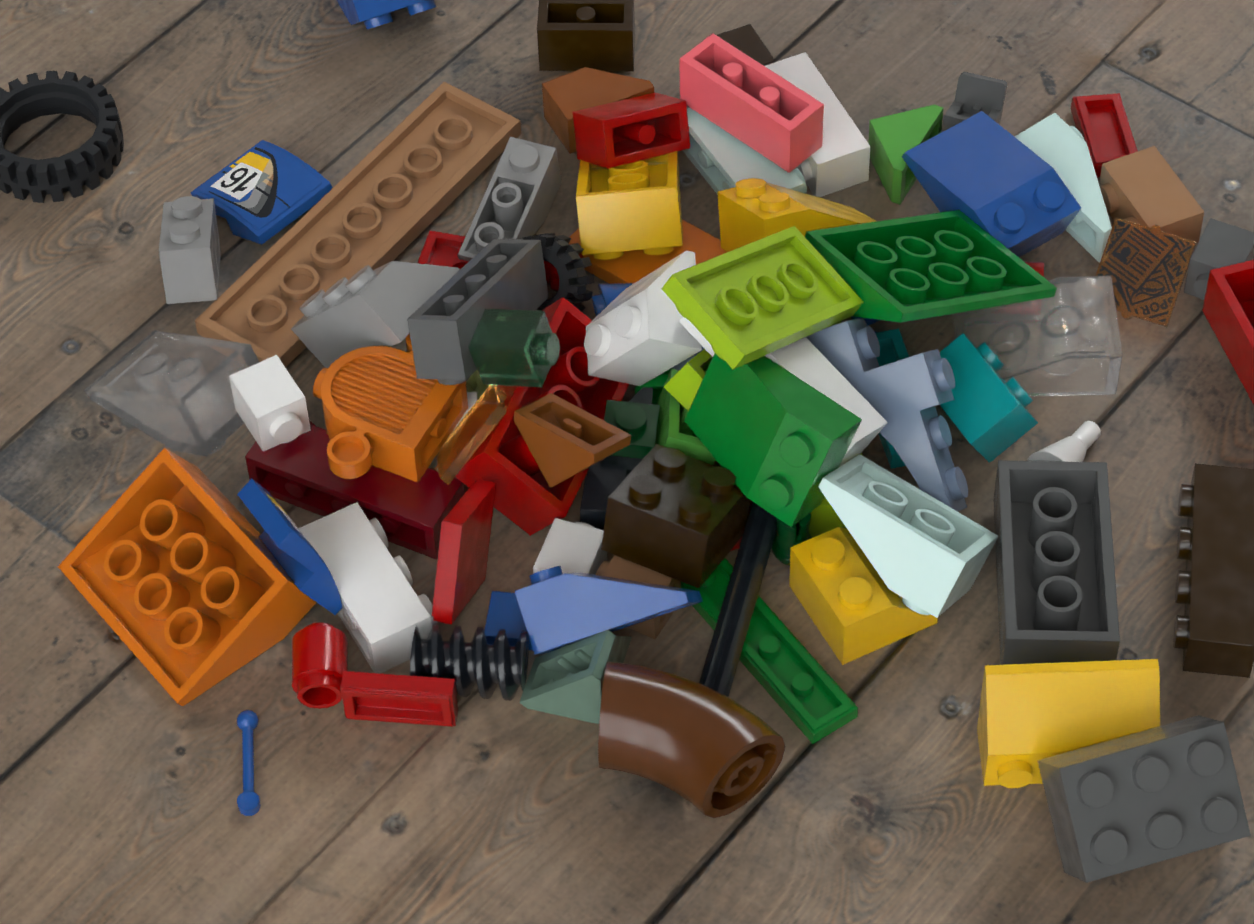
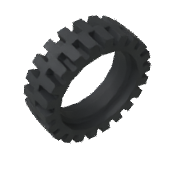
[0,71,124,203]

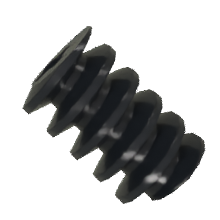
[410,624,529,701]

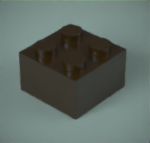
[601,444,751,588]

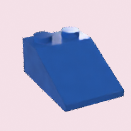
[902,111,1081,257]

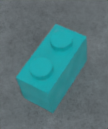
[939,333,1038,463]

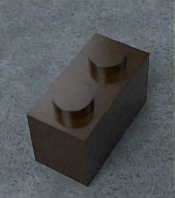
[537,0,635,71]

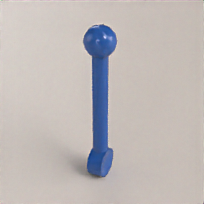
[236,710,261,816]

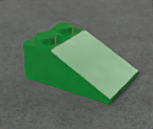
[684,353,862,527]

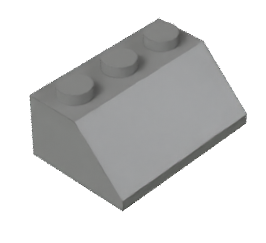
[291,261,460,368]

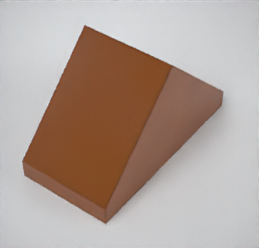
[514,393,631,488]

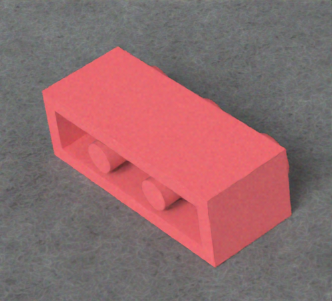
[679,33,824,173]

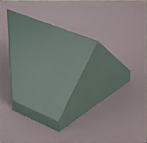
[519,630,632,724]

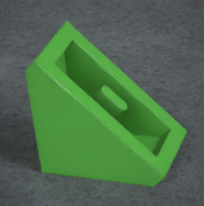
[868,104,943,205]

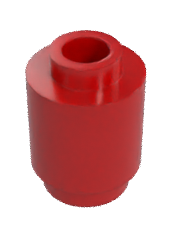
[292,622,348,709]

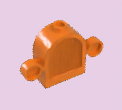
[313,333,468,483]

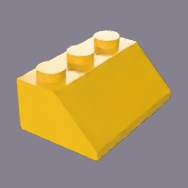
[977,659,1160,788]

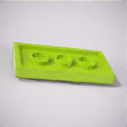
[661,226,864,370]

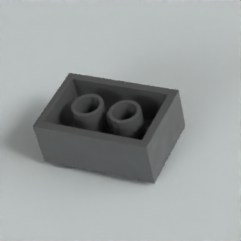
[1037,715,1251,883]

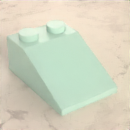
[818,454,998,618]

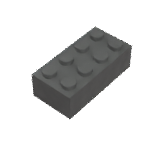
[993,460,1120,665]

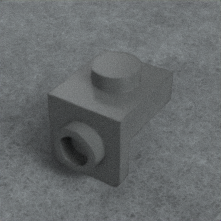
[941,72,1007,133]

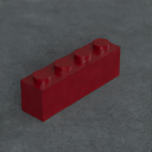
[245,421,464,560]

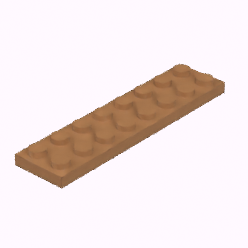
[195,82,521,368]

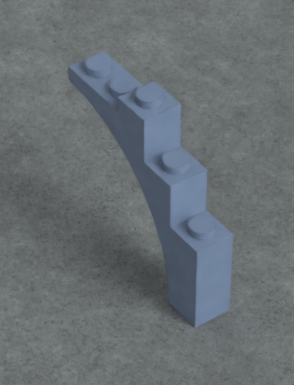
[673,318,968,512]

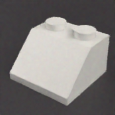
[584,250,702,386]

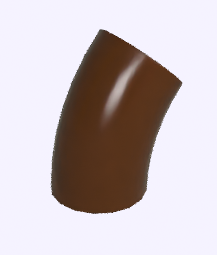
[598,662,786,818]

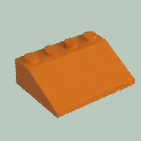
[58,447,317,706]

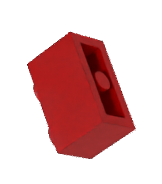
[572,92,690,169]

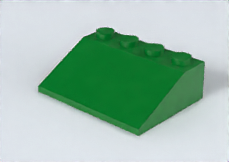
[805,210,1057,323]

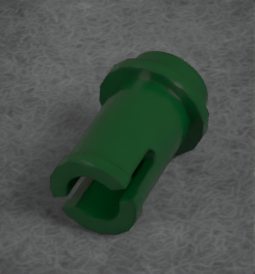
[772,512,813,566]

